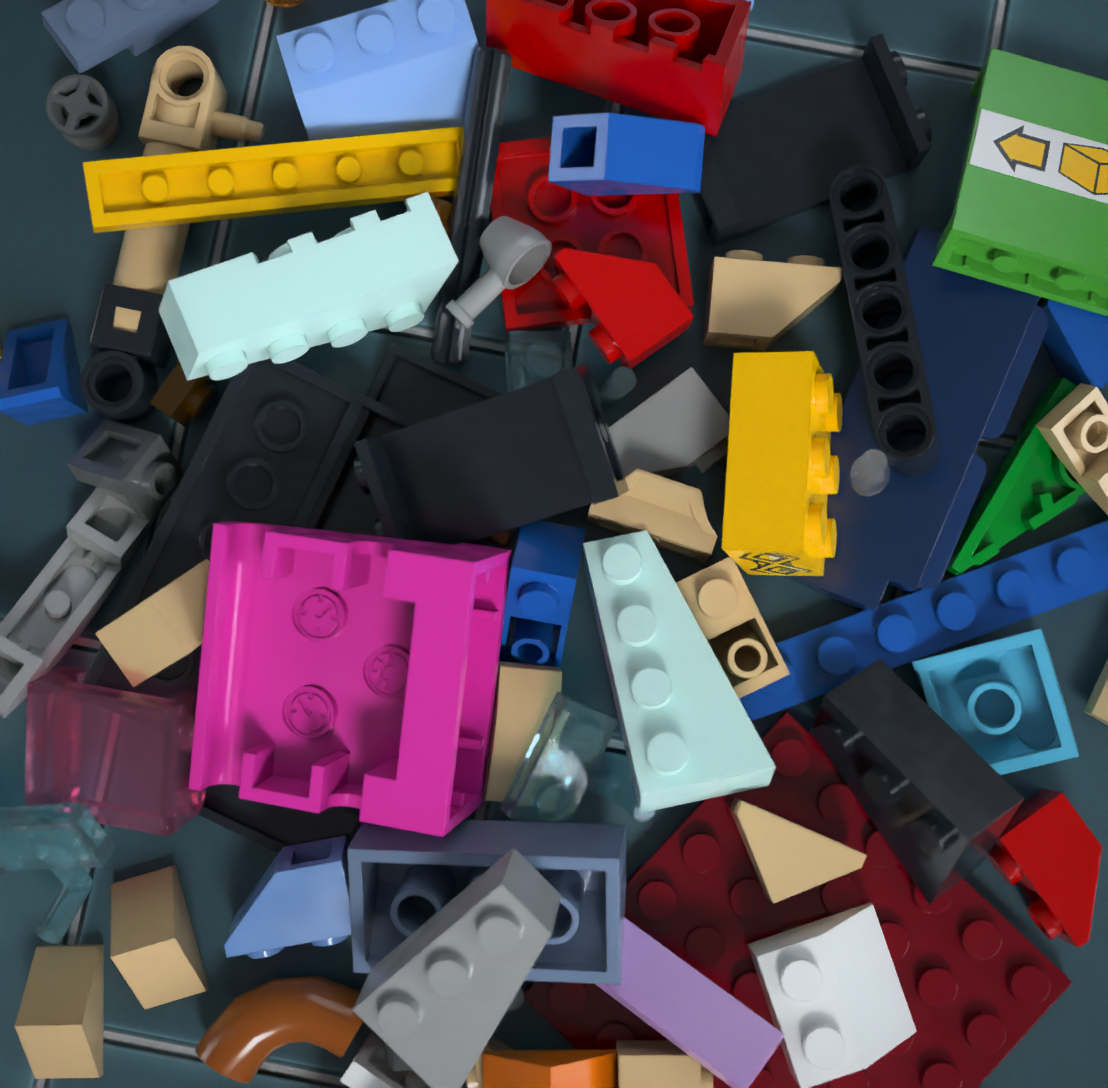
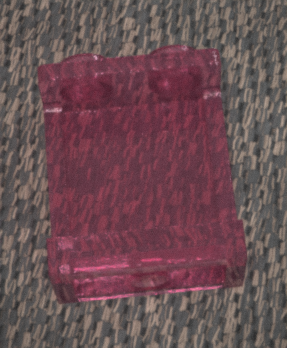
[25,666,206,837]

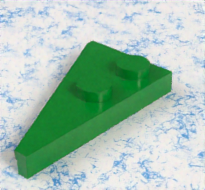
[946,377,1086,575]

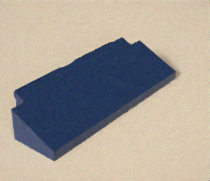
[783,227,1049,611]

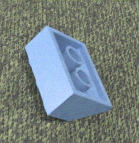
[276,0,479,141]

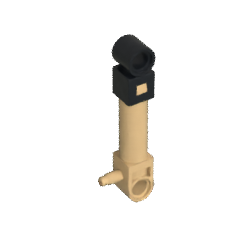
[80,46,265,423]

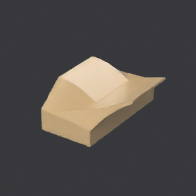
[586,469,718,563]

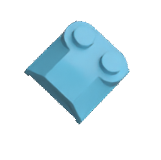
[912,628,1079,775]

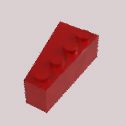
[486,0,751,137]

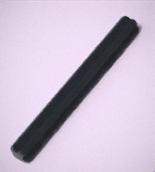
[430,47,512,365]

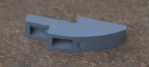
[41,0,220,74]

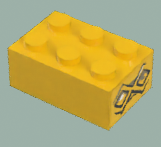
[722,351,843,576]

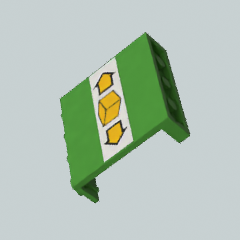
[932,48,1108,316]

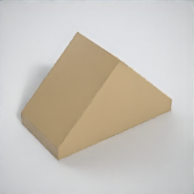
[95,558,210,687]
[730,797,867,904]
[110,865,209,1009]
[15,944,104,1079]

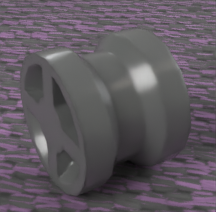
[46,74,122,151]

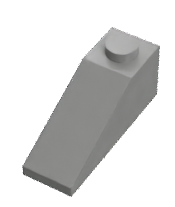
[609,367,730,477]

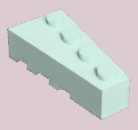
[158,192,459,381]
[583,530,776,813]

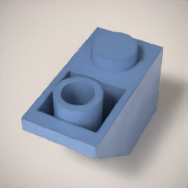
[224,835,352,959]

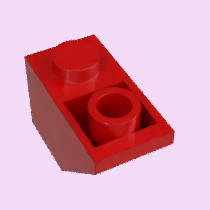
[551,248,694,372]
[987,788,1102,948]

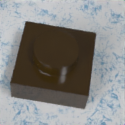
[150,362,218,427]

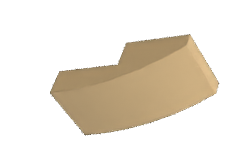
[1036,383,1108,515]
[483,661,562,805]

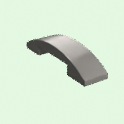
[0,487,157,718]

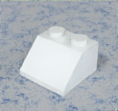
[747,902,917,1088]

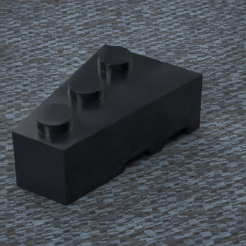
[810,659,1024,904]

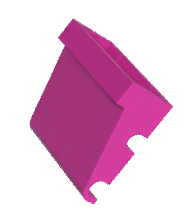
[188,521,512,837]

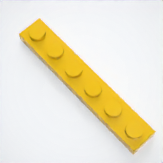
[83,126,464,233]

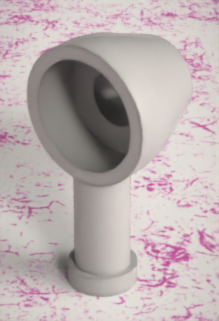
[445,216,552,330]

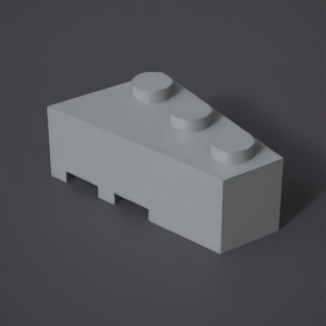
[352,847,561,1088]

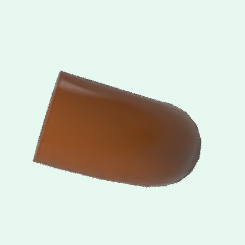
[195,976,363,1083]

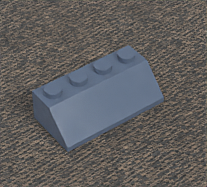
[347,819,626,985]

